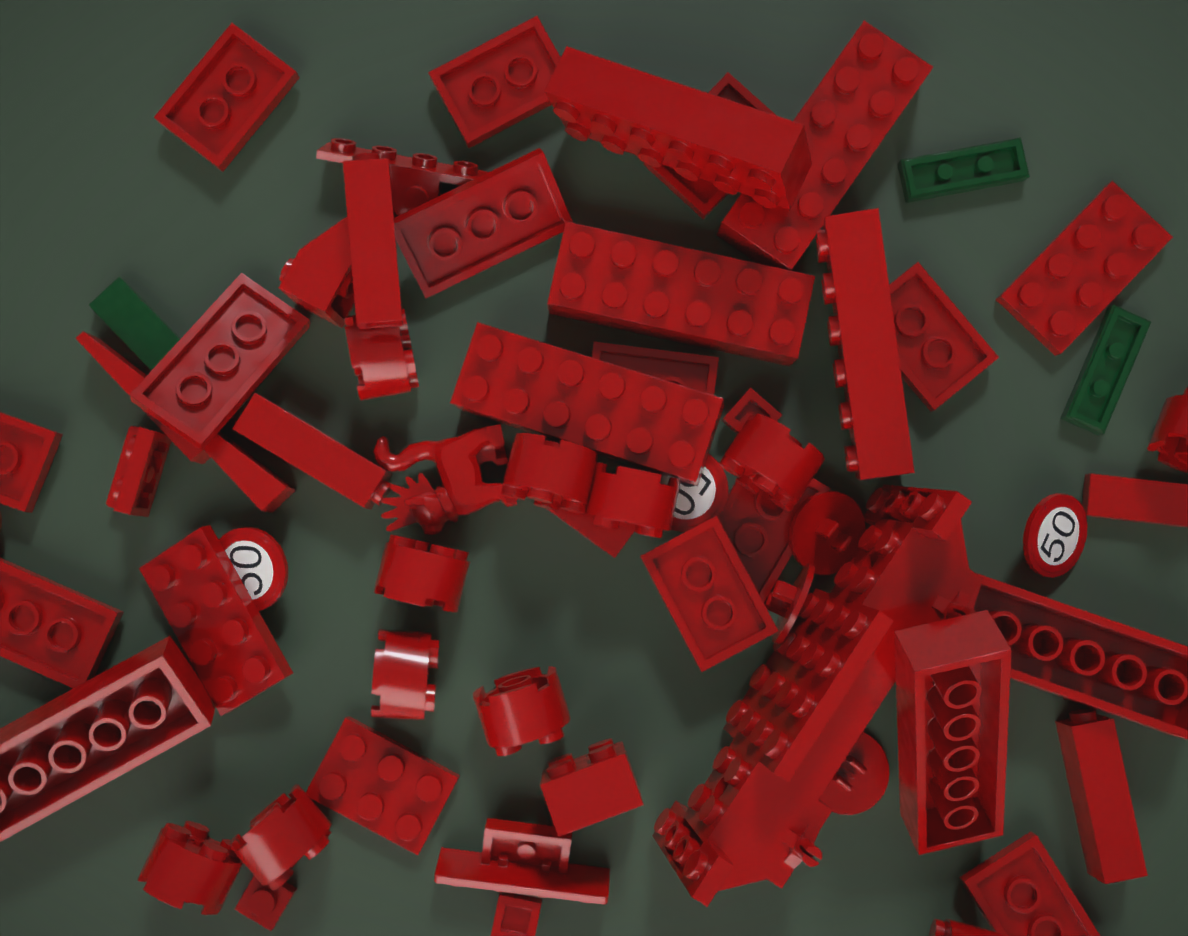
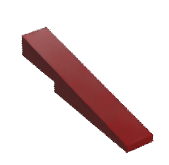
[75,331,296,513]

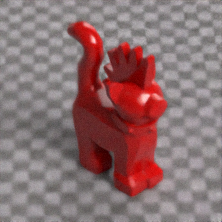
[373,424,517,535]

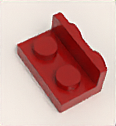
[106,426,171,517]

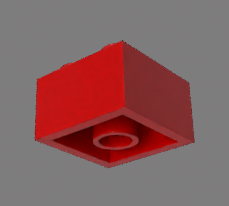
[540,738,644,837]

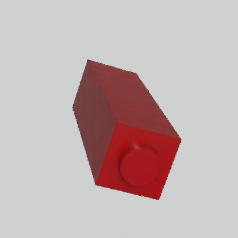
[343,153,403,329]
[232,393,393,510]
[1055,709,1148,884]

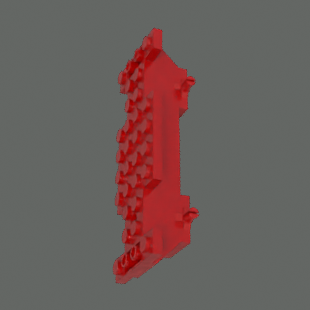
[652,485,983,907]

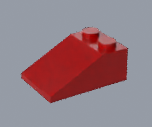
[278,208,397,329]

